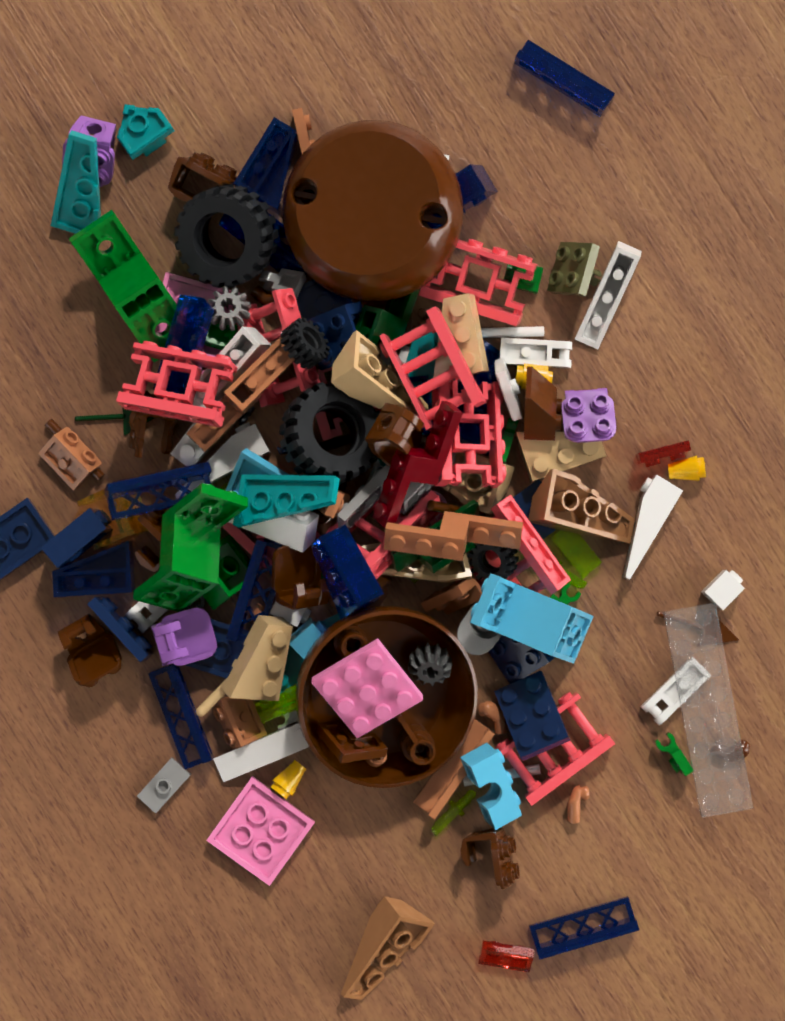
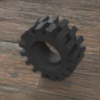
[280,318,330,369]
[468,543,519,582]

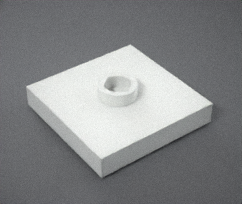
[494,357,522,421]

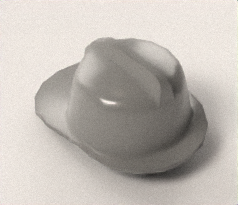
[457,601,502,655]

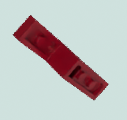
[373,401,463,528]

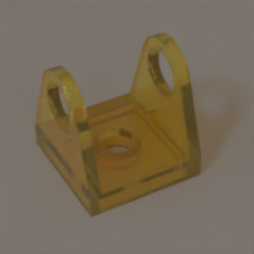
[76,482,148,551]

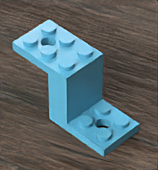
[470,573,594,663]

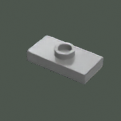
[137,757,191,813]

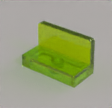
[549,530,602,579]

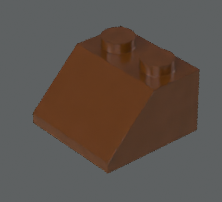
[524,366,562,441]

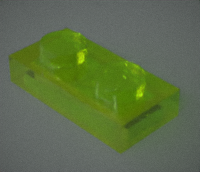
[255,686,296,723]

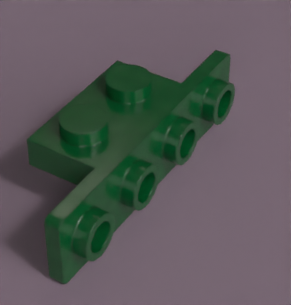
[390,500,481,574]

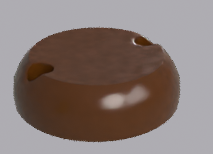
[282,120,463,302]
[295,606,478,788]

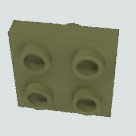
[547,242,602,296]

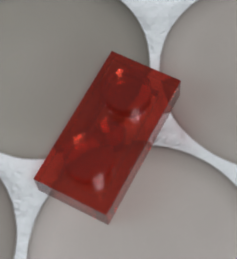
[636,440,691,468]
[478,940,534,973]

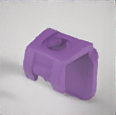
[62,115,116,187]
[561,388,616,443]
[151,607,217,666]

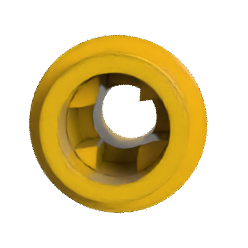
[668,455,706,481]
[270,760,306,800]

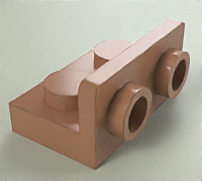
[38,427,102,491]
[421,574,482,615]
[213,696,267,749]

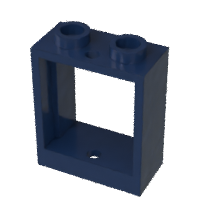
[41,508,113,568]

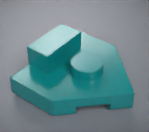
[117,104,175,160]

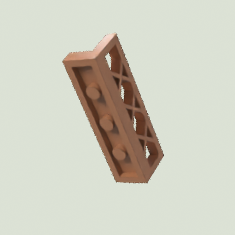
[413,718,495,820]

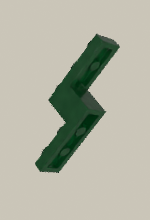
[355,288,421,346]

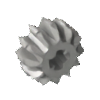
[207,286,251,331]

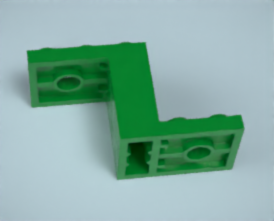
[69,210,196,363]
[133,483,248,612]

